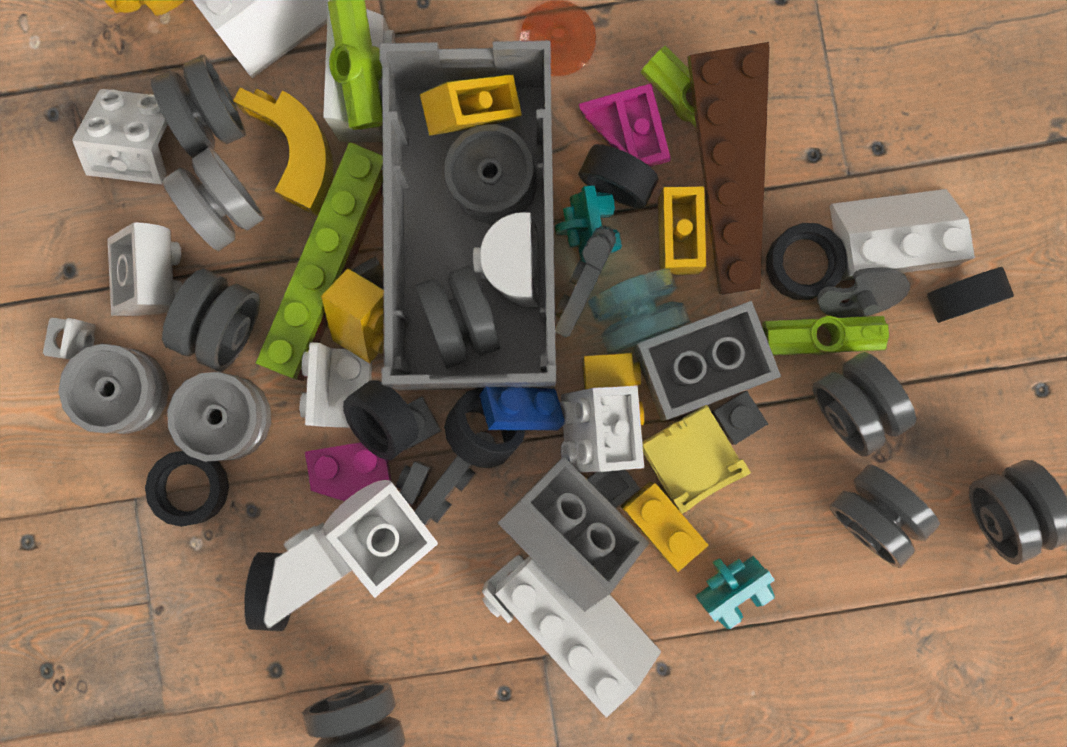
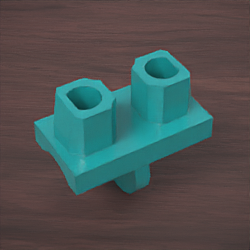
[554,185,622,263]
[695,556,775,629]

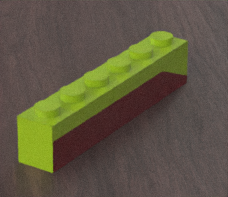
[256,142,383,381]

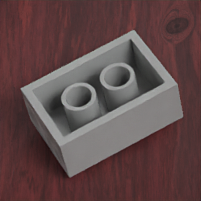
[633,301,781,421]
[498,457,649,612]

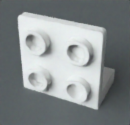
[72,89,168,185]
[300,342,372,428]
[560,386,644,472]

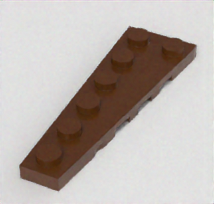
[687,42,770,295]

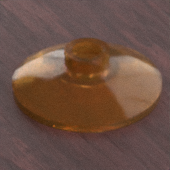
[520,1,596,76]

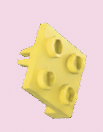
[642,405,751,514]

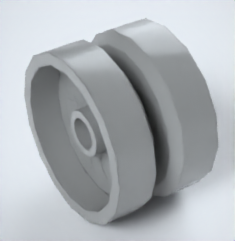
[162,147,264,252]
[58,344,169,434]
[167,372,271,461]

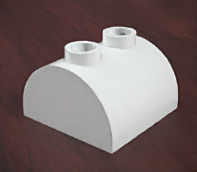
[473,212,540,307]
[107,222,182,316]
[323,480,438,598]

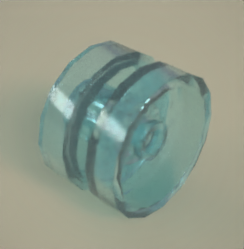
[588,268,690,354]

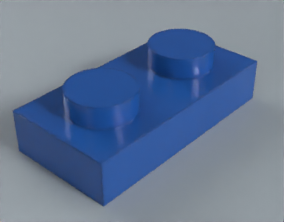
[479,387,565,430]

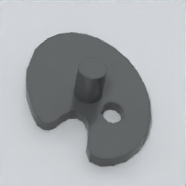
[817,267,910,318]

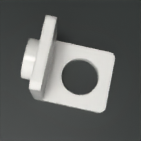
[43,318,96,360]
[482,555,524,623]

